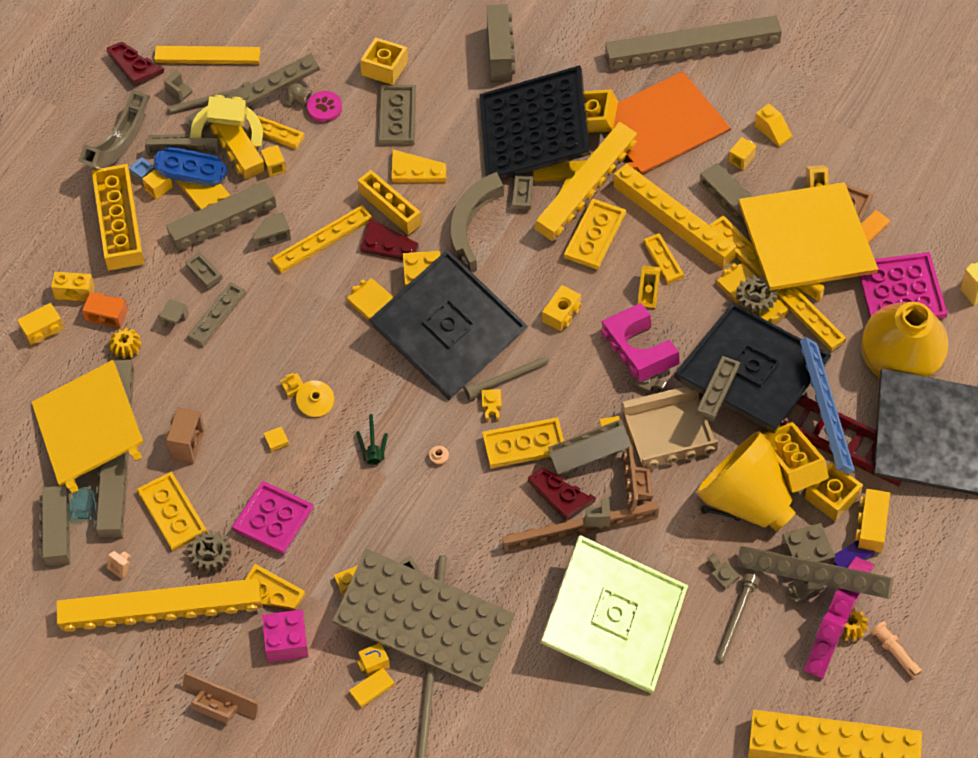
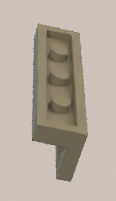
[145,134,220,155]

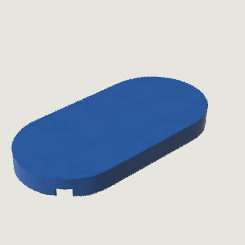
[154,147,227,186]

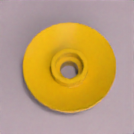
[296,381,334,417]

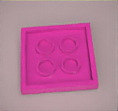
[232,481,314,555]

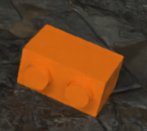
[82,292,128,328]

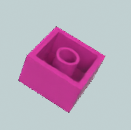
[262,609,309,662]

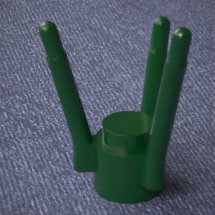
[356,414,388,465]

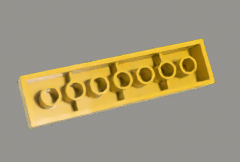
[748,710,922,758]

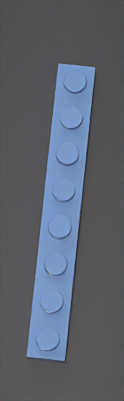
[800,337,855,475]

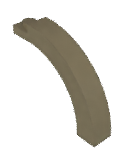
[78,89,150,168]
[451,172,504,272]

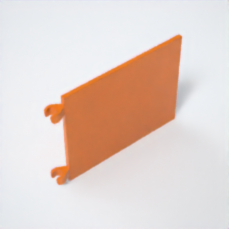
[607,71,731,174]

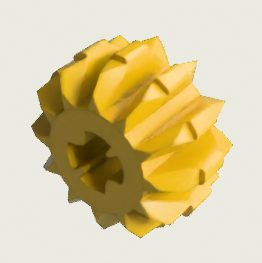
[109,327,142,360]
[841,607,868,642]

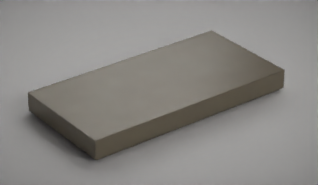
[378,85,416,146]

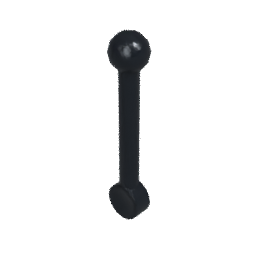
[701,506,741,521]

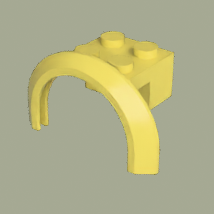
[190,95,263,148]

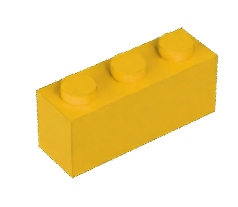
[855,489,890,553]

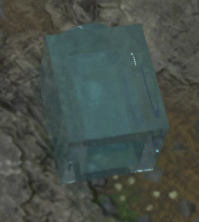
[69,487,96,520]

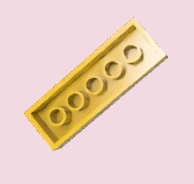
[91,164,145,271]

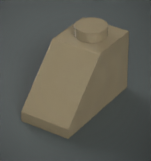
[253,212,291,250]

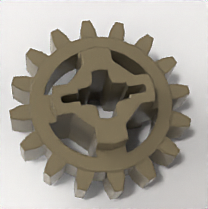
[736,275,778,314]
[187,530,232,573]

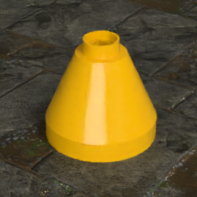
[861,302,948,379]
[696,431,796,531]

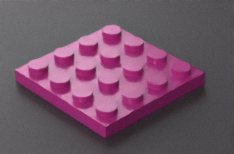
[859,252,948,319]

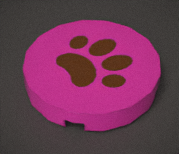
[307,91,342,122]

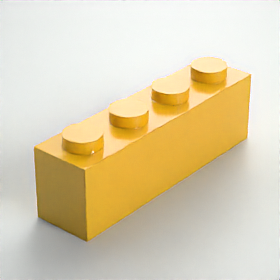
[210,123,264,180]
[358,170,422,235]

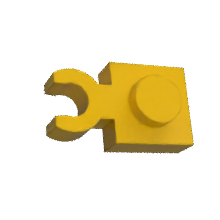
[482,389,502,422]

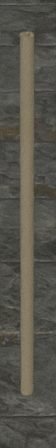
[418,555,447,758]

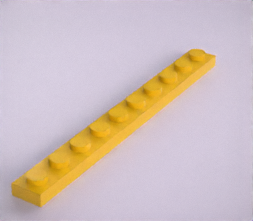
[709,215,846,352]

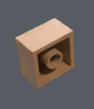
[165,407,205,464]

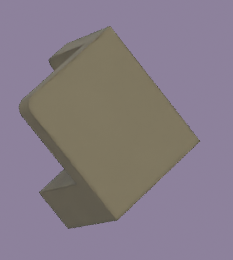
[164,70,193,102]
[159,299,189,327]
[585,499,610,527]

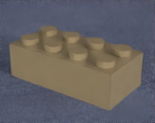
[487,4,515,82]

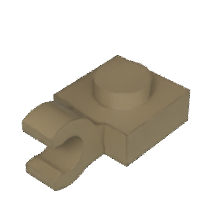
[632,375,667,394]
[706,553,740,591]

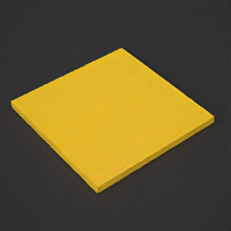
[738,182,878,291]

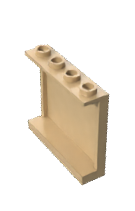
[622,386,718,469]

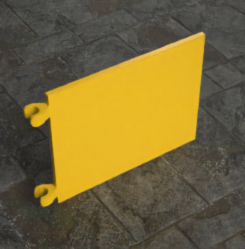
[32,360,144,494]

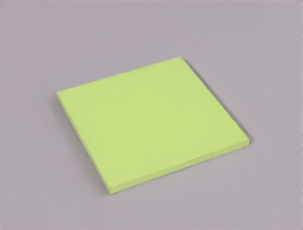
[540,535,688,694]

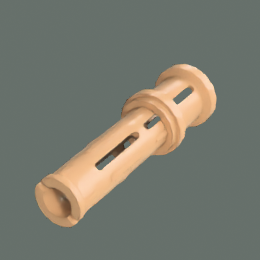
[871,621,923,679]

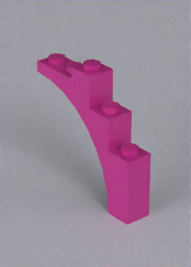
[804,557,875,679]

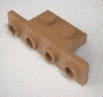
[621,445,653,512]
[182,672,259,724]

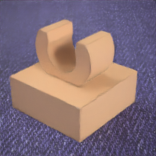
[107,551,131,579]

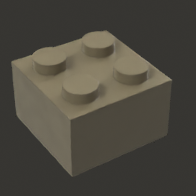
[781,523,835,565]

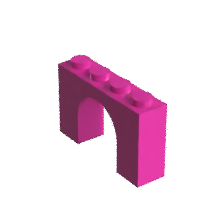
[601,303,680,382]

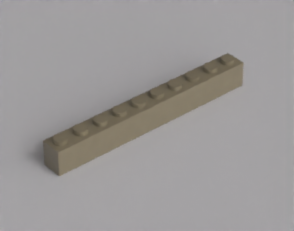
[605,15,782,70]
[94,360,134,539]

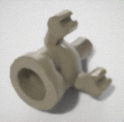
[284,83,313,107]

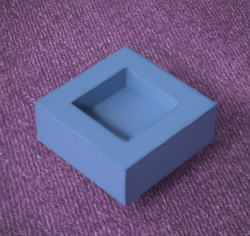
[129,157,155,181]

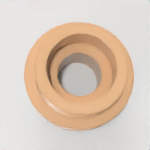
[429,446,449,465]

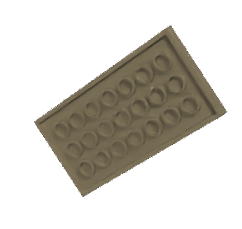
[332,549,515,689]

